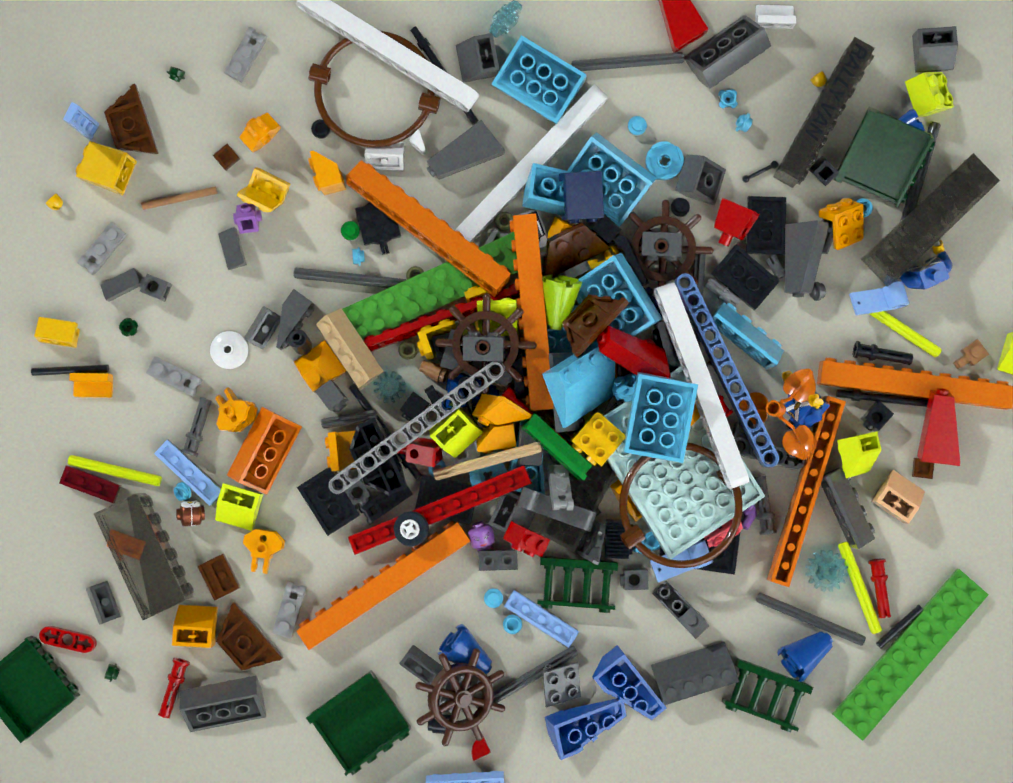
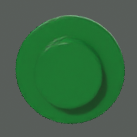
[341,221,360,241]

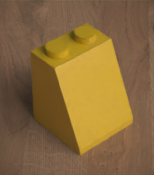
[76,141,137,196]

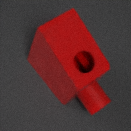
[714,198,760,247]
[397,438,443,467]

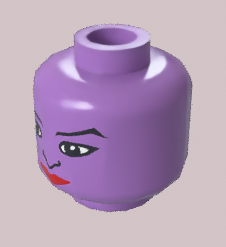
[468,521,495,551]

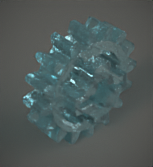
[489,0,522,38]
[805,550,849,592]

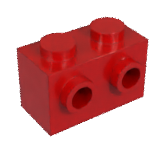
[503,521,550,557]

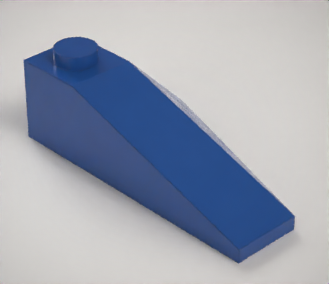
[592,645,667,720]
[544,699,627,760]

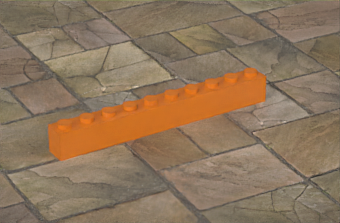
[346,160,511,297]
[510,213,553,411]
[817,358,1013,410]
[767,396,846,587]
[296,521,470,650]

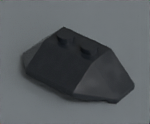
[349,417,407,496]

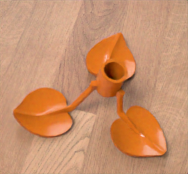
[739,369,816,460]

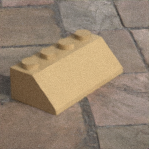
[316,308,384,391]

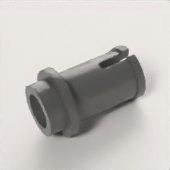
[765,254,785,280]

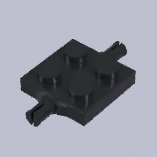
[355,202,401,255]

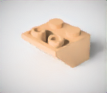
[871,470,925,524]

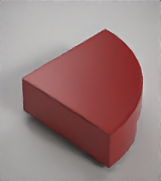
[472,734,491,761]

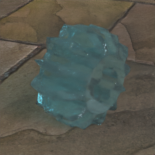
[373,371,406,403]

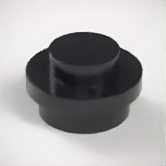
[311,119,330,139]
[671,198,690,217]

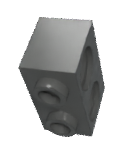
[315,380,348,412]
[478,549,518,571]

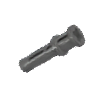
[181,397,212,457]
[754,476,777,535]

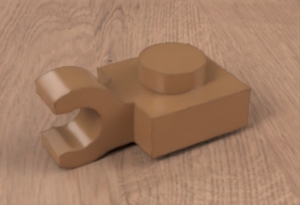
[953,339,989,369]

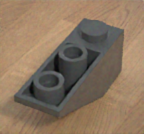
[276,289,315,351]
[652,581,709,639]

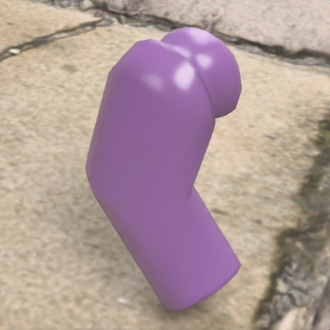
[742,504,757,530]

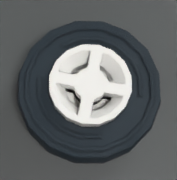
[394,511,429,547]

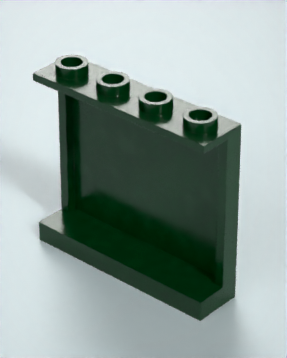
[834,107,935,208]
[0,636,80,743]
[306,670,411,776]

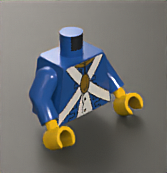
[889,240,953,290]
[782,370,830,430]

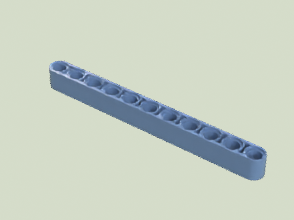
[674,273,779,467]

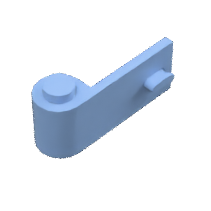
[849,279,910,316]
[650,540,713,583]

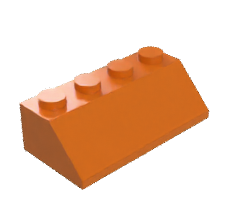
[227,407,302,495]

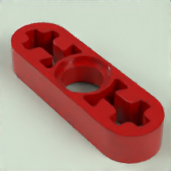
[39,626,97,653]

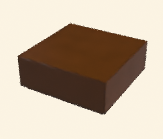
[213,144,240,171]
[912,458,934,479]

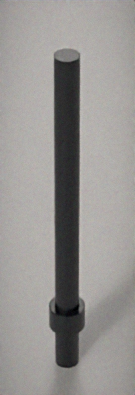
[410,26,479,125]
[349,383,422,480]
[836,389,928,407]

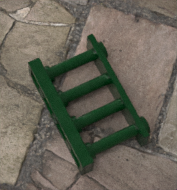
[537,557,618,613]
[722,658,814,733]

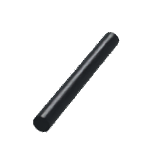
[31,365,109,376]

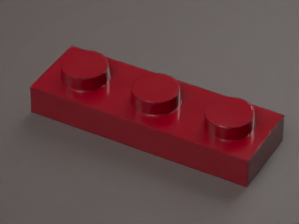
[59,465,122,503]

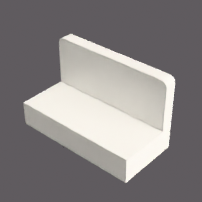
[755,5,796,29]
[365,142,405,171]

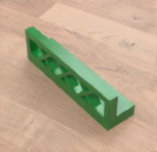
[521,413,592,481]

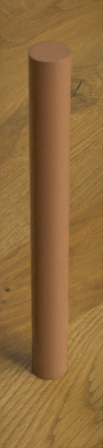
[141,186,218,210]

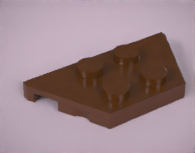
[104,84,159,154]
[542,222,610,278]
[562,294,629,358]
[216,602,284,671]

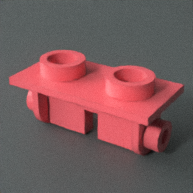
[704,518,743,548]

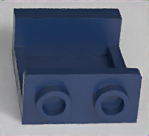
[559,171,604,224]

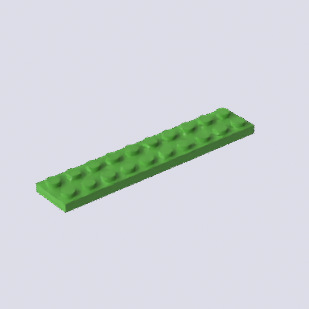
[342,232,518,340]
[832,569,989,741]

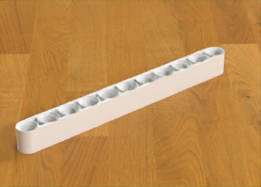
[296,0,479,112]
[455,84,609,242]
[654,282,749,489]

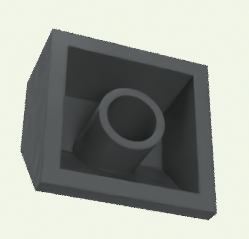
[675,154,726,205]

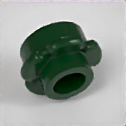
[167,66,185,82]
[119,318,138,337]
[104,664,120,682]

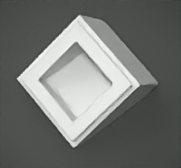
[409,129,426,155]

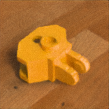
[239,112,281,153]
[215,387,258,432]
[243,529,285,574]

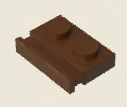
[198,553,241,601]

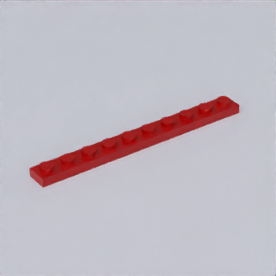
[363,283,520,352]
[348,465,532,555]

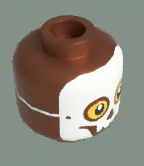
[176,501,205,527]

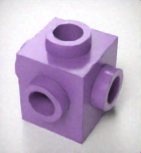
[233,203,262,234]

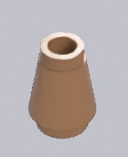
[419,361,449,383]

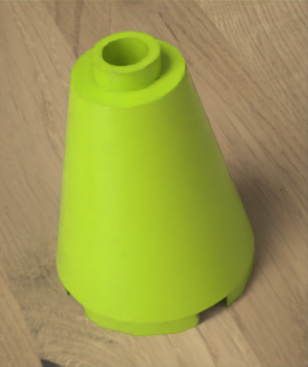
[543,275,582,330]

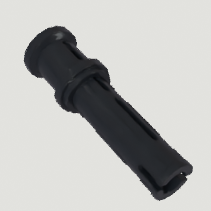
[852,341,913,365]

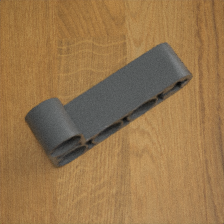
[732,419,805,469]
[517,487,596,532]

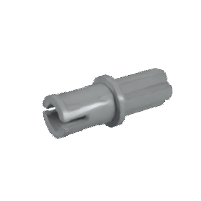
[705,278,741,307]

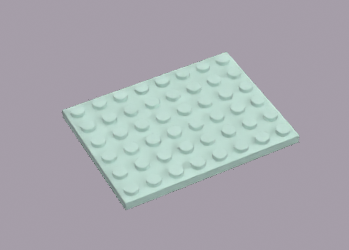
[604,366,765,559]

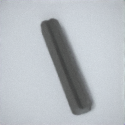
[321,410,377,429]

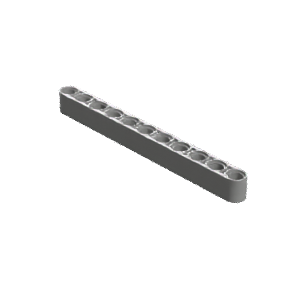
[329,361,505,494]

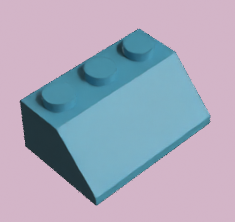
[522,163,572,216]

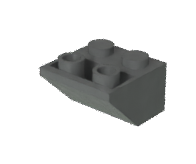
[912,26,958,73]
[456,33,500,83]
[488,492,536,533]

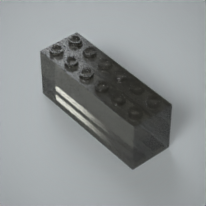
[94,493,194,620]

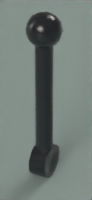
[742,161,779,183]

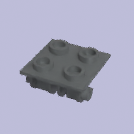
[543,662,581,708]

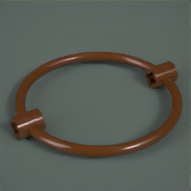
[308,31,441,148]
[619,442,743,568]

